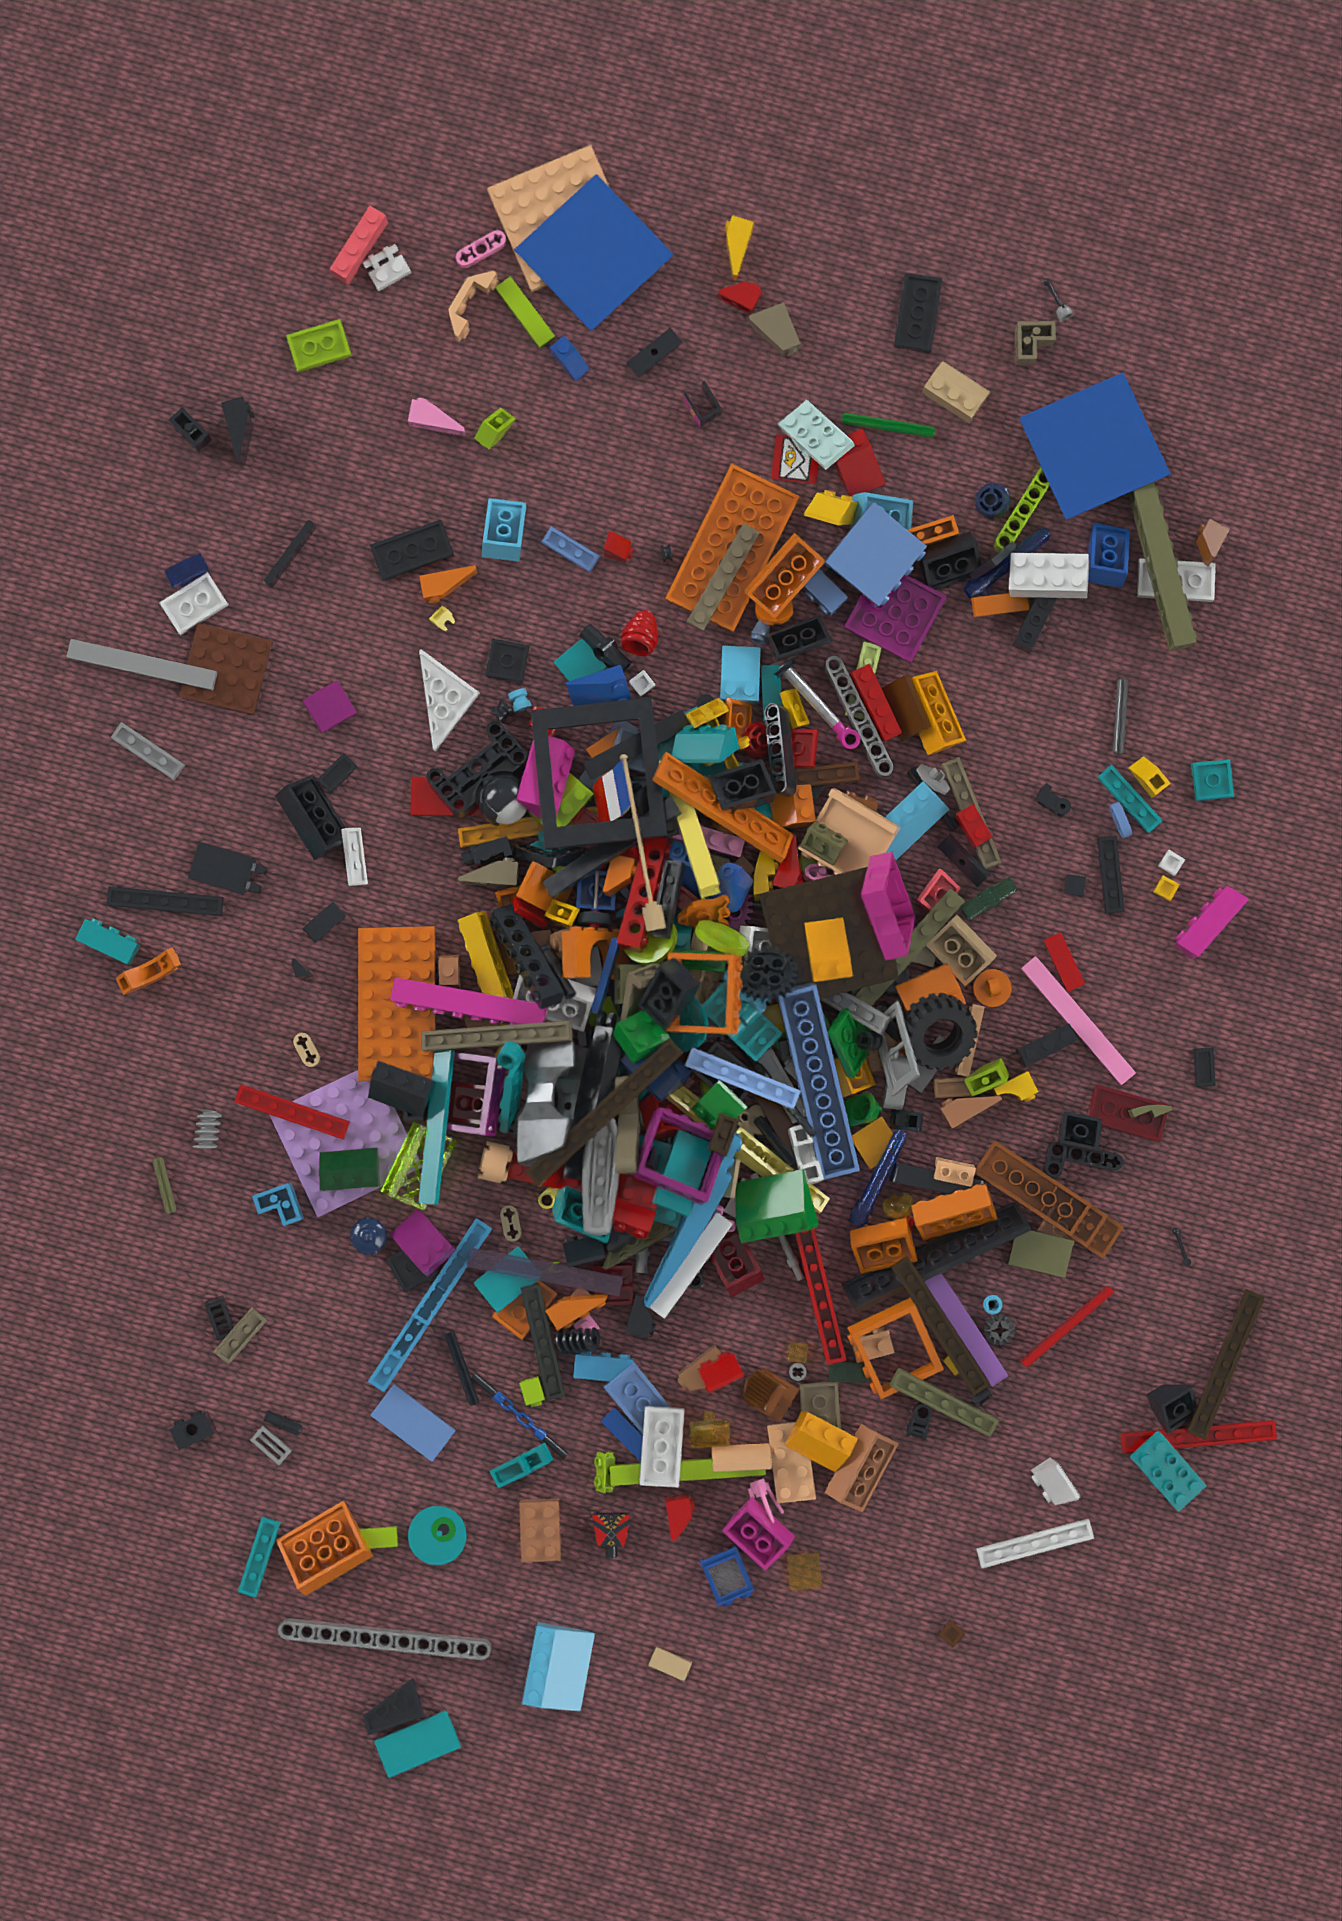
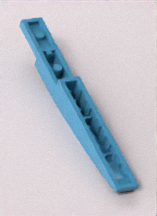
[643,1132,742,1308]
[368,1218,492,1392]

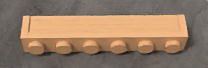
[955,1004,985,1077]

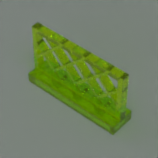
[381,1121,457,1211]

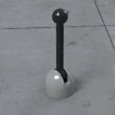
[1044,278,1073,322]

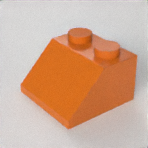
[770,784,816,829]

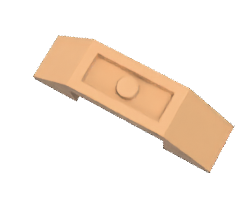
[448,271,498,342]

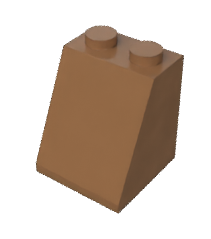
[677,1344,737,1391]

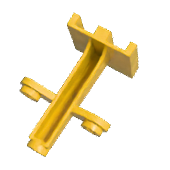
[685,698,750,769]

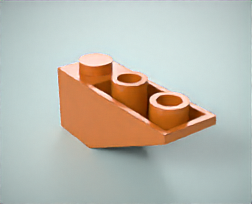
[545,1294,608,1330]

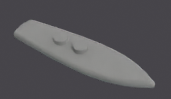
[582,1118,619,1235]

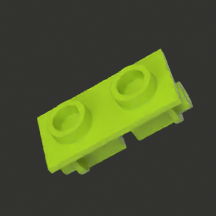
[594,1452,615,1493]

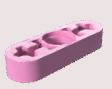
[456,230,506,268]

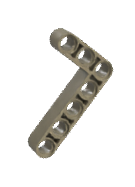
[615,1076,640,1174]

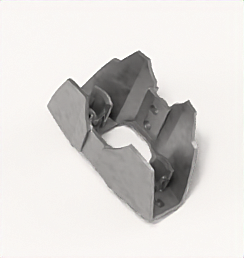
[517,1041,620,1167]

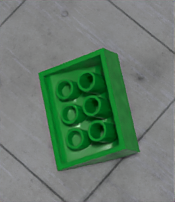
[735,1169,819,1243]

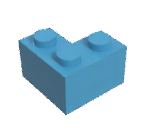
[252,1183,304,1226]

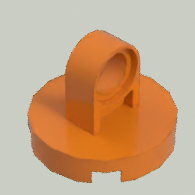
[973,969,1012,1007]

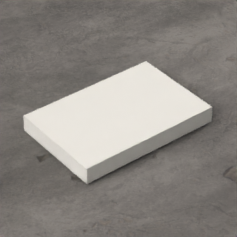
[160,572,228,636]

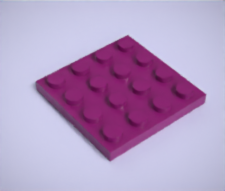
[844,575,947,664]

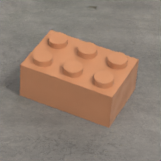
[519,1498,561,1562]

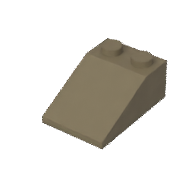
[458,858,520,888]

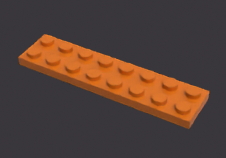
[652,752,793,863]

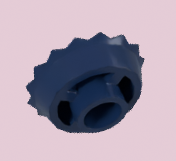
[974,482,1011,520]
[350,1217,387,1255]

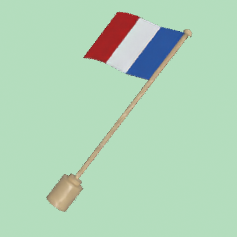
[593,754,666,931]

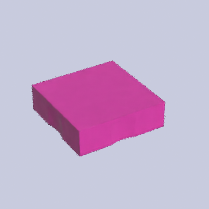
[861,851,916,960]

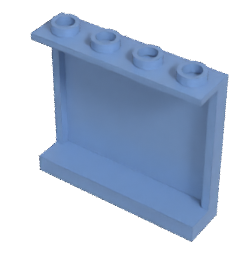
[824,502,927,607]

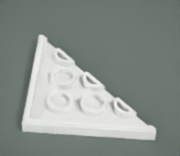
[419,649,480,752]

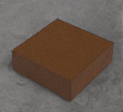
[938,1619,966,1648]

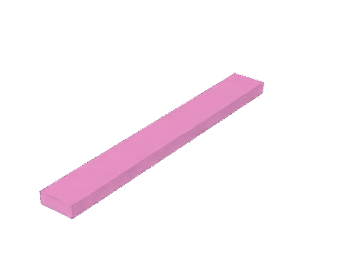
[1021,956,1136,1085]

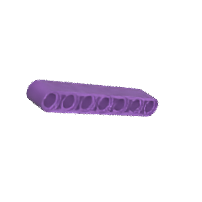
[924,1273,1008,1387]

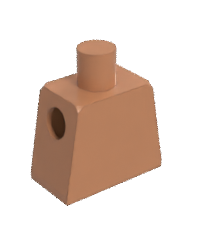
[439,955,461,989]

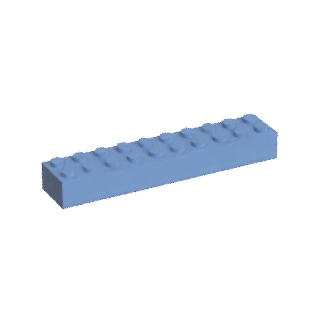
[778,982,860,1180]

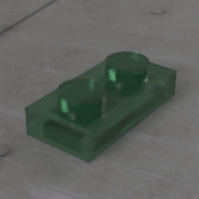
[828,1362,868,1383]

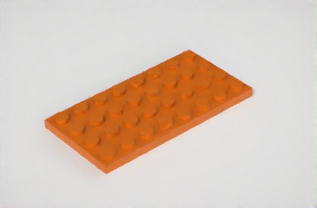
[665,463,800,633]
[358,926,436,1082]

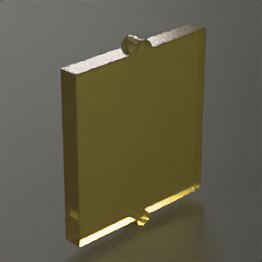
[787,1552,822,1591]

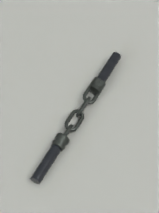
[737,1046,817,1138]

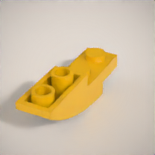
[754,851,779,900]

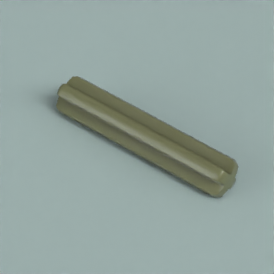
[152,1157,177,1214]

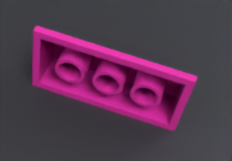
[516,736,575,819]
[1174,886,1249,959]

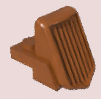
[743,1368,799,1423]

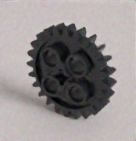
[740,946,798,1003]

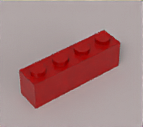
[849,663,902,742]

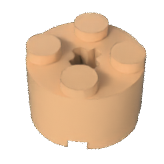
[478,1141,513,1184]

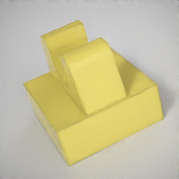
[429,606,455,631]

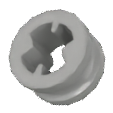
[789,1363,807,1381]

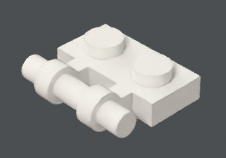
[362,244,411,291]

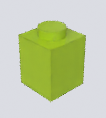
[520,1376,545,1407]

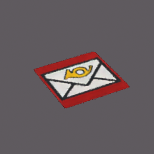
[771,435,818,484]

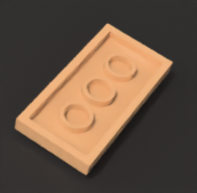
[767,1422,816,1503]

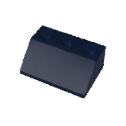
[620,1054,692,1102]

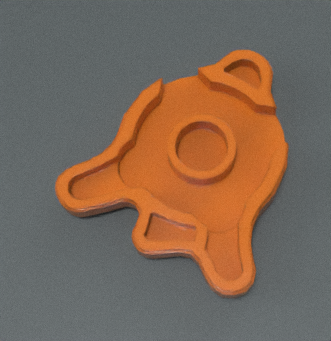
[677,895,730,930]

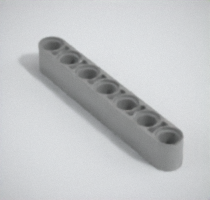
[824,656,893,778]

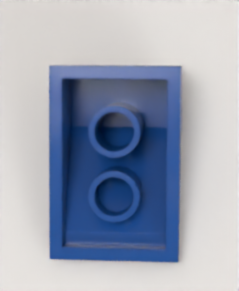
[1087,523,1130,588]
[566,665,631,706]

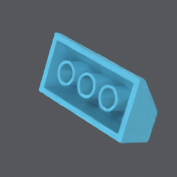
[885,781,950,860]

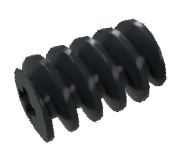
[556,1327,600,1354]

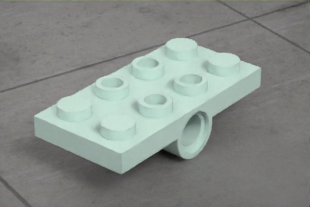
[778,400,855,470]

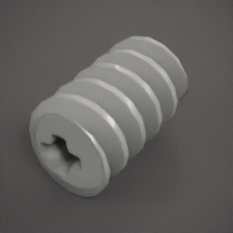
[193,1109,222,1150]

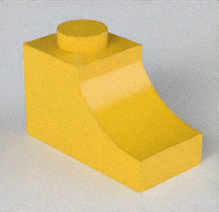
[992,1071,1039,1102]

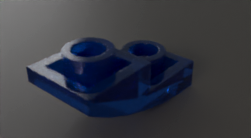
[164,553,209,588]

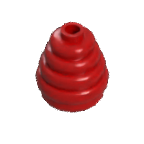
[621,610,658,656]

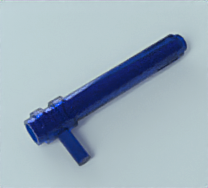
[963,527,1051,599]
[849,1129,907,1228]

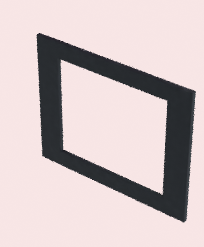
[531,697,667,850]

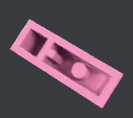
[408,398,466,436]

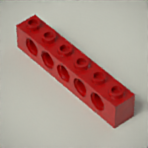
[617,837,671,953]

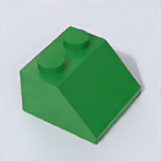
[691,1080,747,1130]

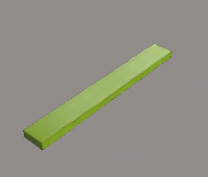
[610,1458,766,1486]

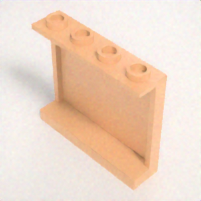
[798,788,901,875]

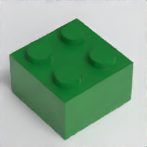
[613,1010,670,1064]

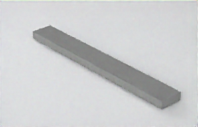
[66,639,218,691]

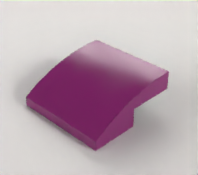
[302,680,357,733]

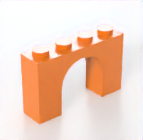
[562,927,630,980]

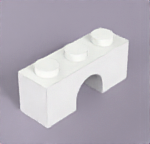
[788,1125,824,1185]

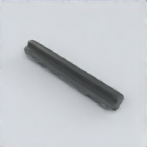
[1113,679,1128,754]

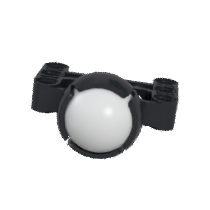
[426,721,528,826]

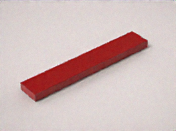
[234,1084,350,1140]
[1020,1285,1114,1367]

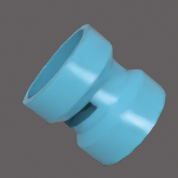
[508,688,532,713]

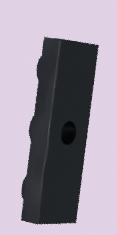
[626,327,682,378]
[937,834,991,887]

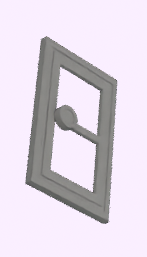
[873,1001,920,1097]

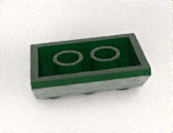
[319,1148,381,1191]

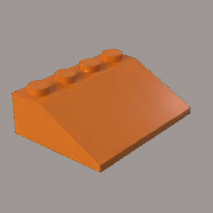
[276,1501,373,1596]

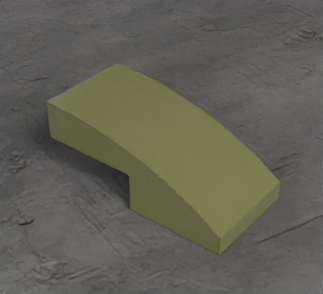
[1128,1105,1173,1117]

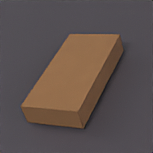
[933,1077,972,1099]

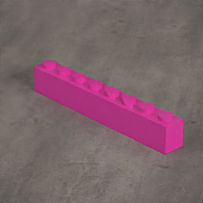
[390,978,549,1025]

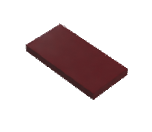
[1086,1084,1170,1142]

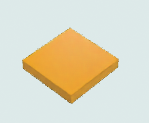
[851,1116,903,1169]

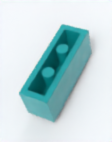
[75,918,140,966]

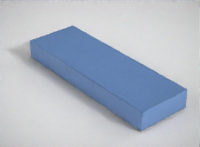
[541,526,600,573]

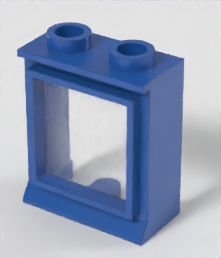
[700,1544,754,1607]

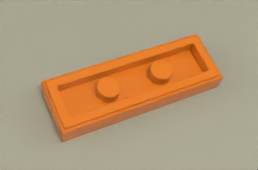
[971,593,1029,617]

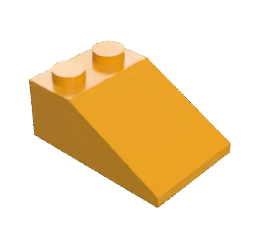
[804,918,853,982]

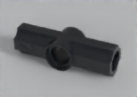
[579,624,632,673]

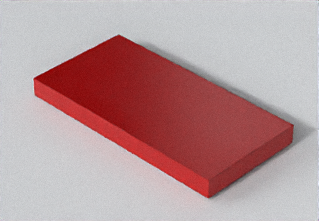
[411,777,483,816]

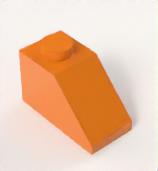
[603,856,638,897]

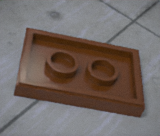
[881,674,931,742]

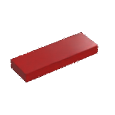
[1043,932,1085,992]

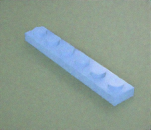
[685,1047,801,1109]

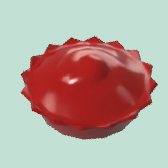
[741,721,768,758]

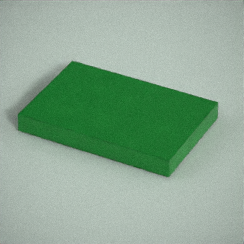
[827,1008,869,1078]

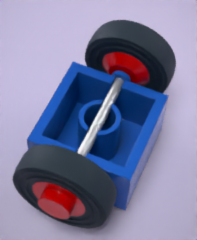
[575,854,616,929]

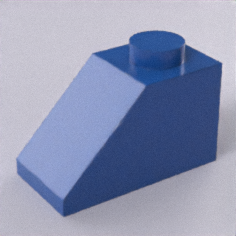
[550,336,590,382]

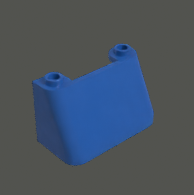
[669,840,754,912]

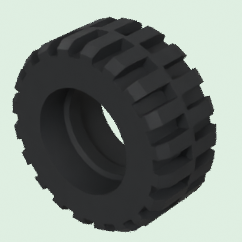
[900,993,978,1070]

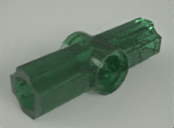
[960,877,1018,921]

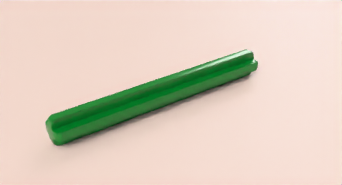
[842,413,935,438]

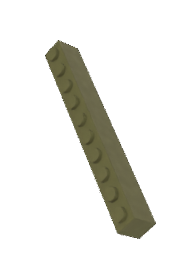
[1128,482,1197,652]

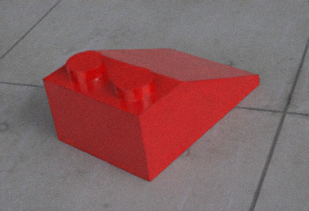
[833,428,886,497]

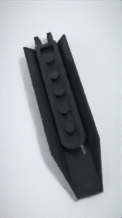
[563,1011,623,1181]

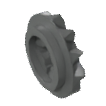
[984,1314,1015,1346]

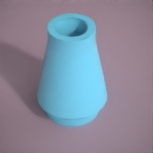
[983,1295,1002,1314]

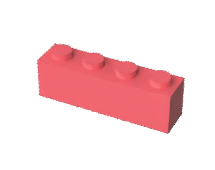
[330,206,388,285]

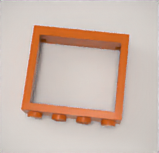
[666,953,743,1034]
[847,1298,944,1399]

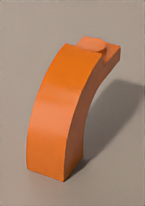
[115,947,181,995]

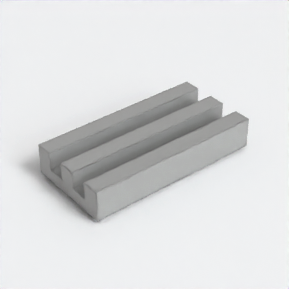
[250,1425,292,1465]

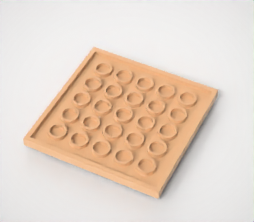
[487,145,609,292]

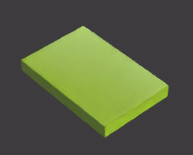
[286,319,352,372]

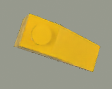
[724,215,754,281]

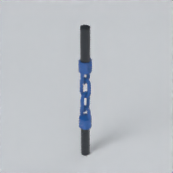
[471,1373,569,1459]

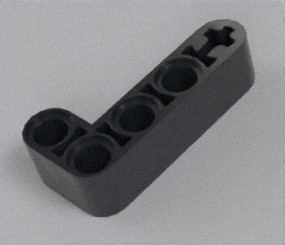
[1043,1141,1123,1178]

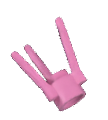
[748,1478,784,1523]

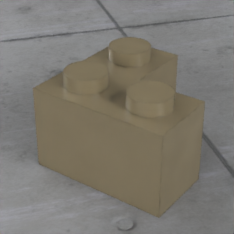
[1014,321,1056,365]

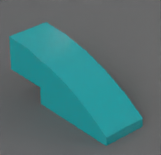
[490,1442,554,1488]

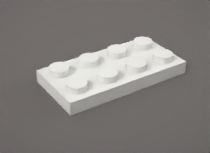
[1137,559,1215,602]
[640,1406,684,1487]

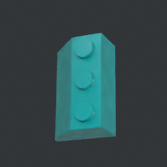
[672,725,739,763]
[552,1186,612,1243]

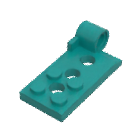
[497,1041,525,1133]

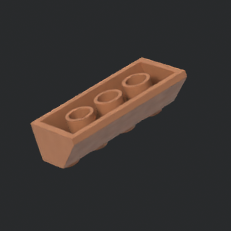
[825,1424,899,1512]

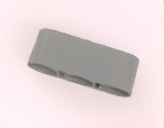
[882,1055,910,1110]

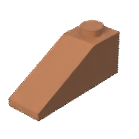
[939,1096,1002,1129]

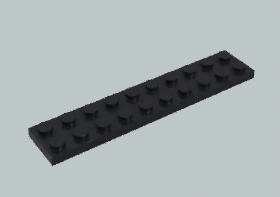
[841,1202,1031,1314]

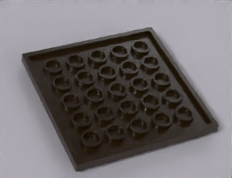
[758,866,899,999]

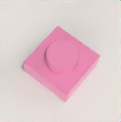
[573,1314,600,1330]

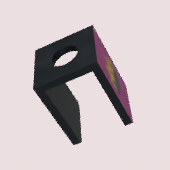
[683,381,722,427]

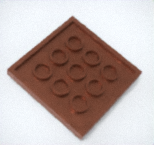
[179,623,273,715]

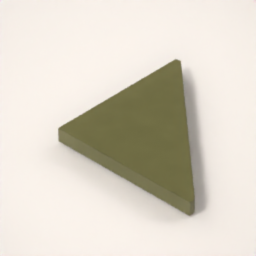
[603,1216,683,1270]

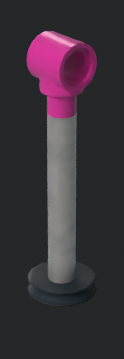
[774,656,860,750]

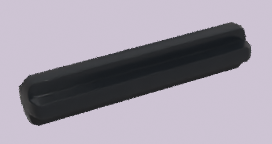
[754,1116,796,1165]

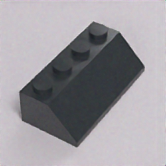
[275,775,346,861]

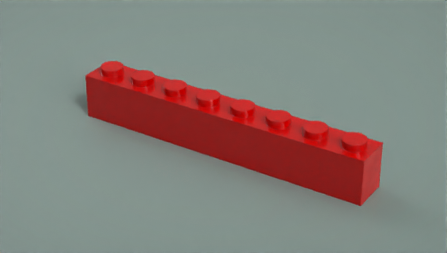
[794,1228,846,1365]

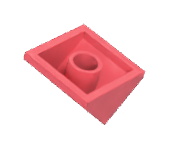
[915,868,961,912]

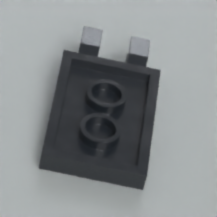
[188,842,268,895]

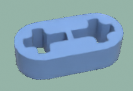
[1109,802,1132,839]

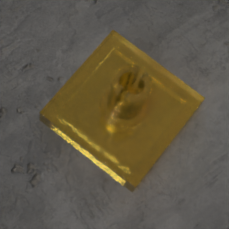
[690,1411,730,1448]

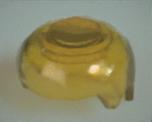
[882,1193,913,1220]

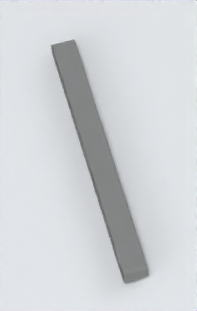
[278,1618,491,1660]

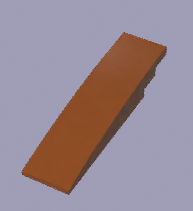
[975,1140,1124,1259]

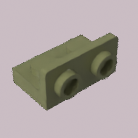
[800,821,848,865]

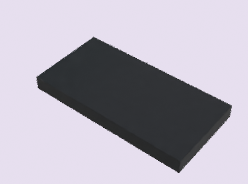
[893,272,942,353]
[370,519,454,581]

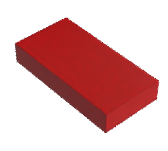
[512,896,548,929]

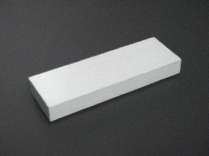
[341,828,368,886]

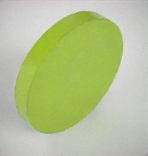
[624,912,677,966]
[695,920,750,956]

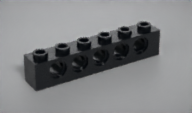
[490,904,564,1010]

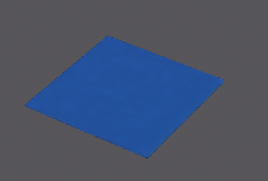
[514,174,674,331]
[1019,373,1170,520]

